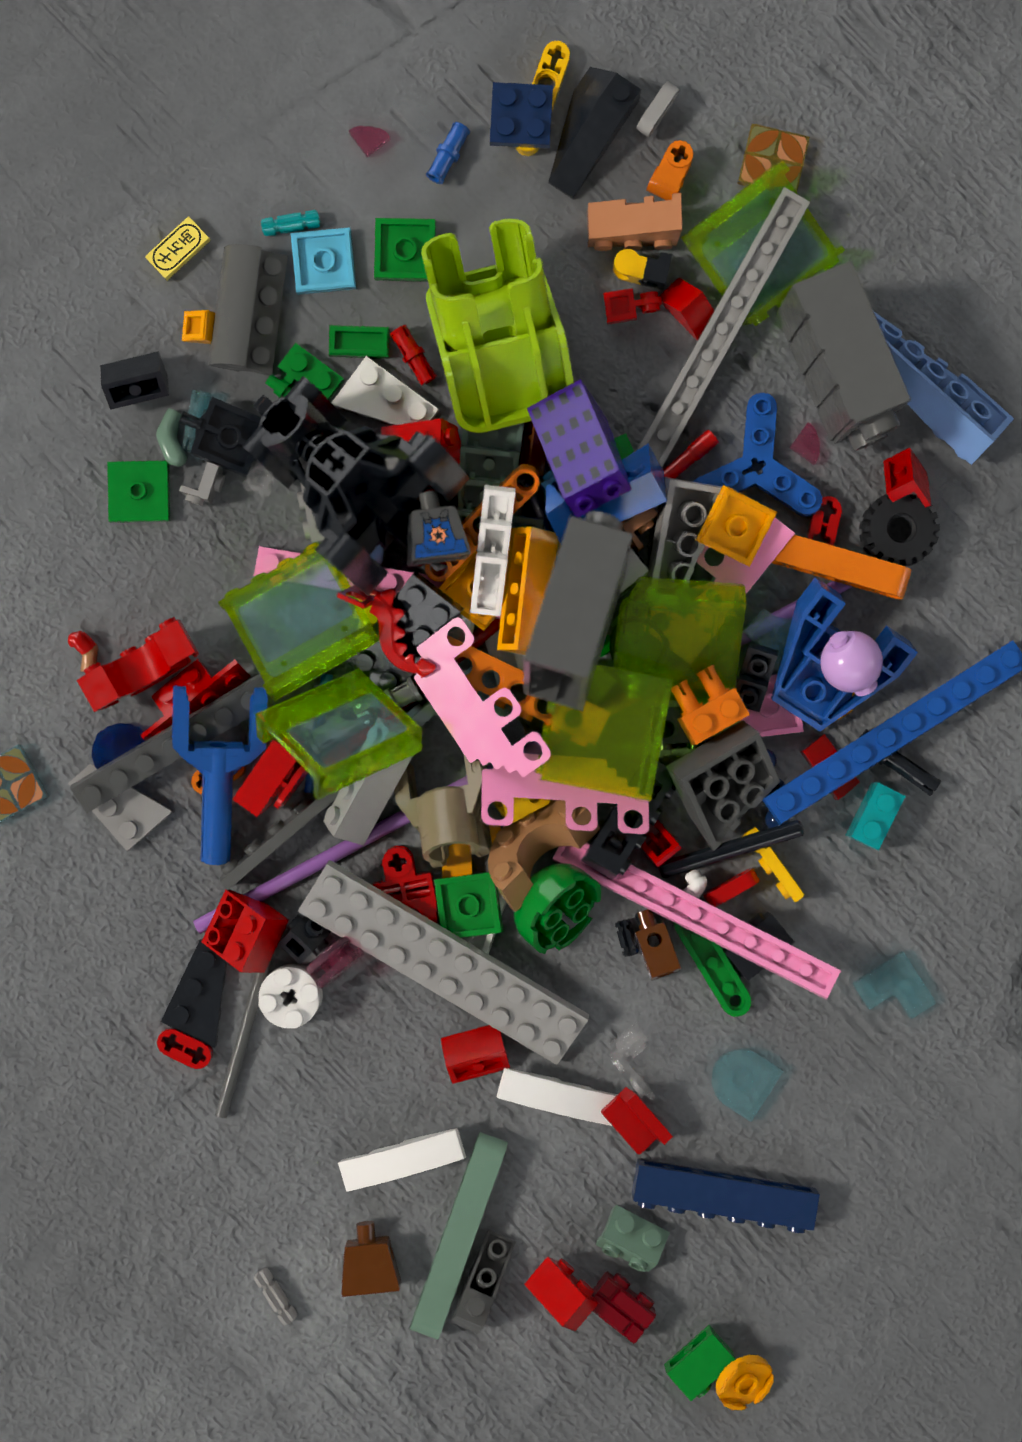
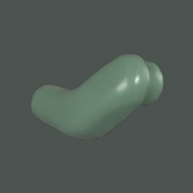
[156,408,187,467]

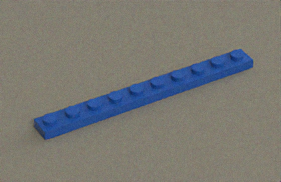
[763,640,1022,825]

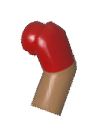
[68,631,98,672]

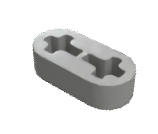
[636,81,680,138]

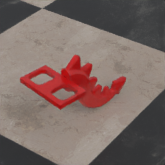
[337,585,437,678]

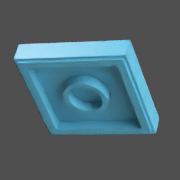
[291,227,357,295]

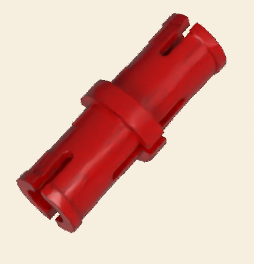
[390,324,437,386]

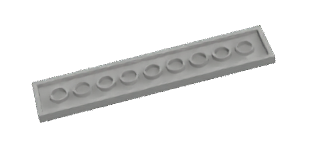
[298,860,589,1065]

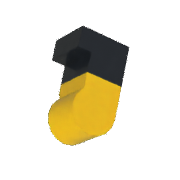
[613,249,672,290]

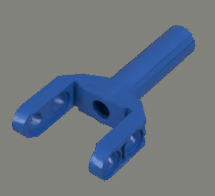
[172,686,268,865]

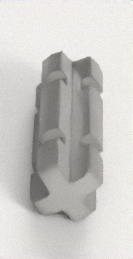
[254,1268,297,1325]

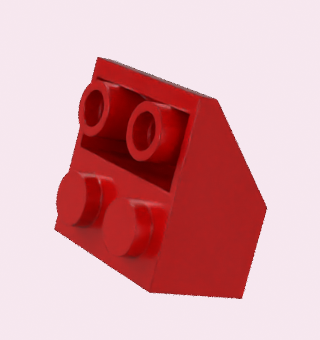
[202,889,289,973]

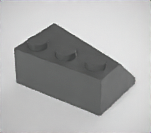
[666,721,780,851]

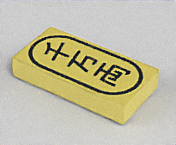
[145,216,211,280]

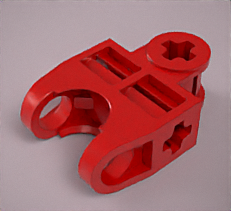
[371,845,437,923]

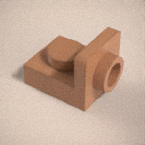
[622,508,658,552]

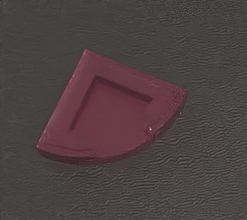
[349,126,391,157]
[789,422,820,465]

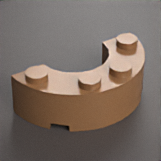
[488,800,601,912]

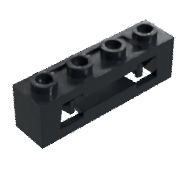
[581,755,676,880]

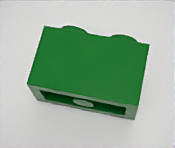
[664,1325,736,1401]

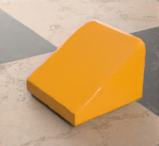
[182,310,215,344]

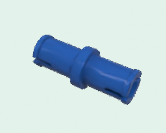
[426,122,470,184]

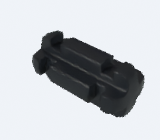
[615,919,639,957]

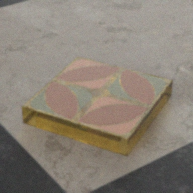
[737,123,810,194]

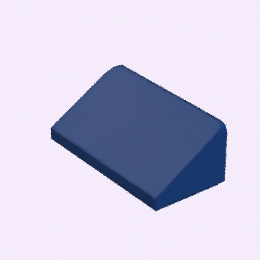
[546,484,574,543]

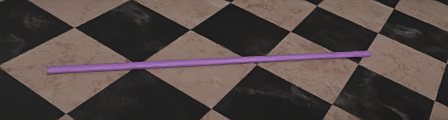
[193,581,852,934]

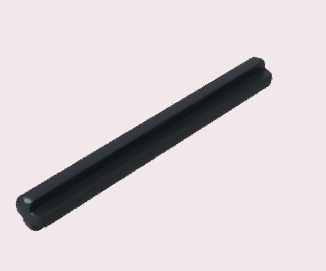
[659,820,804,878]

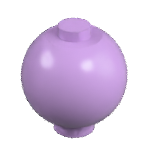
[820,631,883,696]

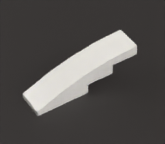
[470,485,516,617]
[496,1068,618,1126]
[338,1128,466,1192]

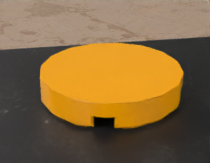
[716,1355,774,1410]

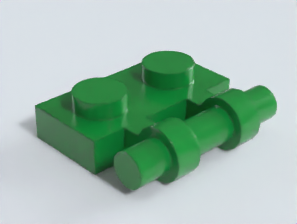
[265,343,344,400]

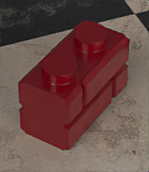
[592,1271,656,1344]

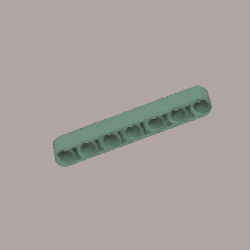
[409,1132,508,1340]

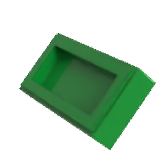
[329,325,390,359]

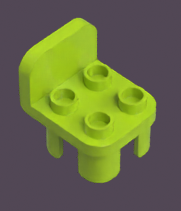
[421,219,574,433]

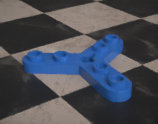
[693,393,822,517]

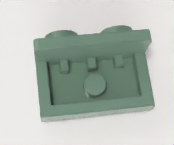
[596,1205,670,1272]

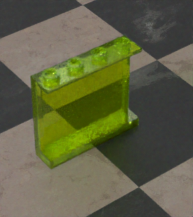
[535,665,673,802]

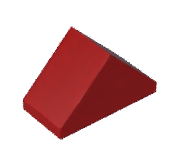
[659,278,714,341]
[629,820,682,867]

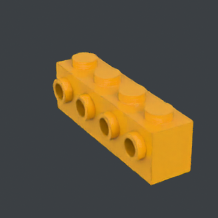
[497,527,558,655]

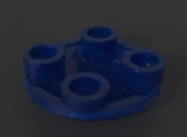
[92,723,145,769]

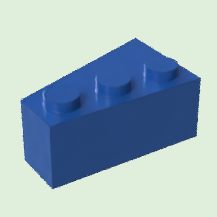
[569,443,667,521]

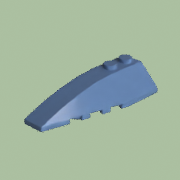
[873,311,1014,465]

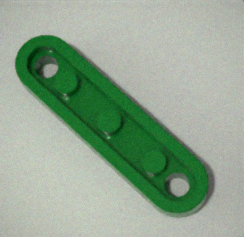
[673,922,751,1017]

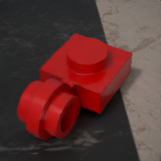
[603,288,662,325]

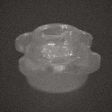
[243,463,276,497]

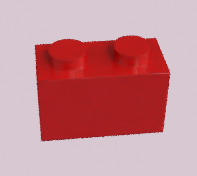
[524,1256,599,1331]

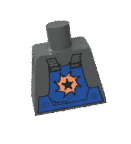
[407,491,471,567]

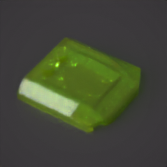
[613,577,746,702]

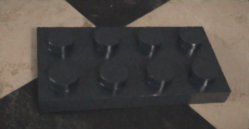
[346,571,464,690]

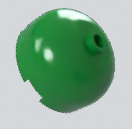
[514,863,601,954]

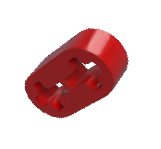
[807,496,842,545]
[703,867,760,907]
[157,1027,213,1069]

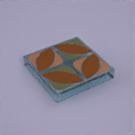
[0,744,49,823]

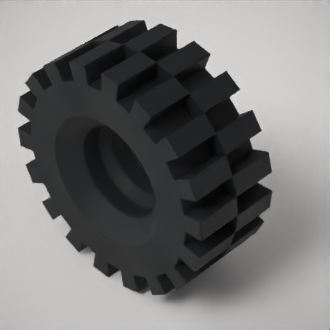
[859,493,940,567]

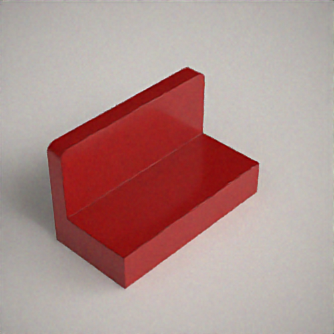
[883,447,931,508]
[441,1025,510,1084]
[601,1087,673,1155]

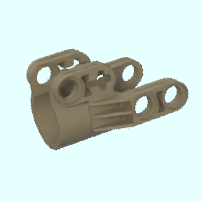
[394,753,492,868]

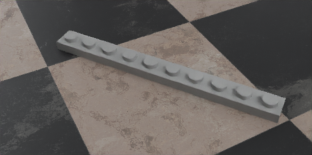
[637,187,810,467]

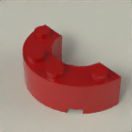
[77,617,199,712]

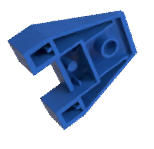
[771,577,918,731]

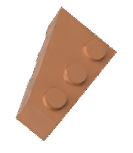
[587,193,682,251]

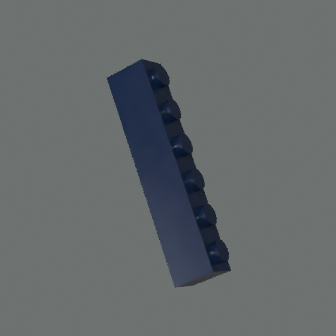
[632,1159,820,1233]

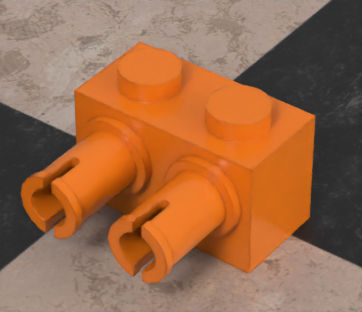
[670,665,750,745]

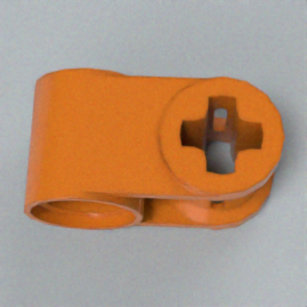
[646,140,693,200]

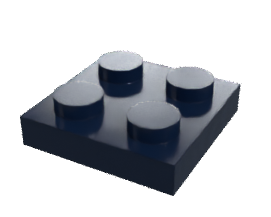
[490,82,553,149]

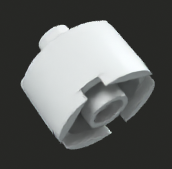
[258,964,323,1028]

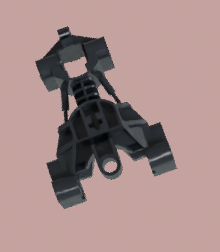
[242,376,470,596]

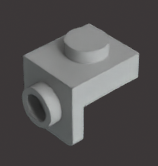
[179,462,225,506]

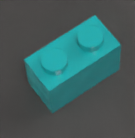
[845,782,905,851]

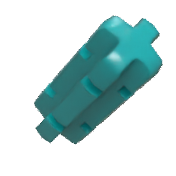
[261,210,320,236]

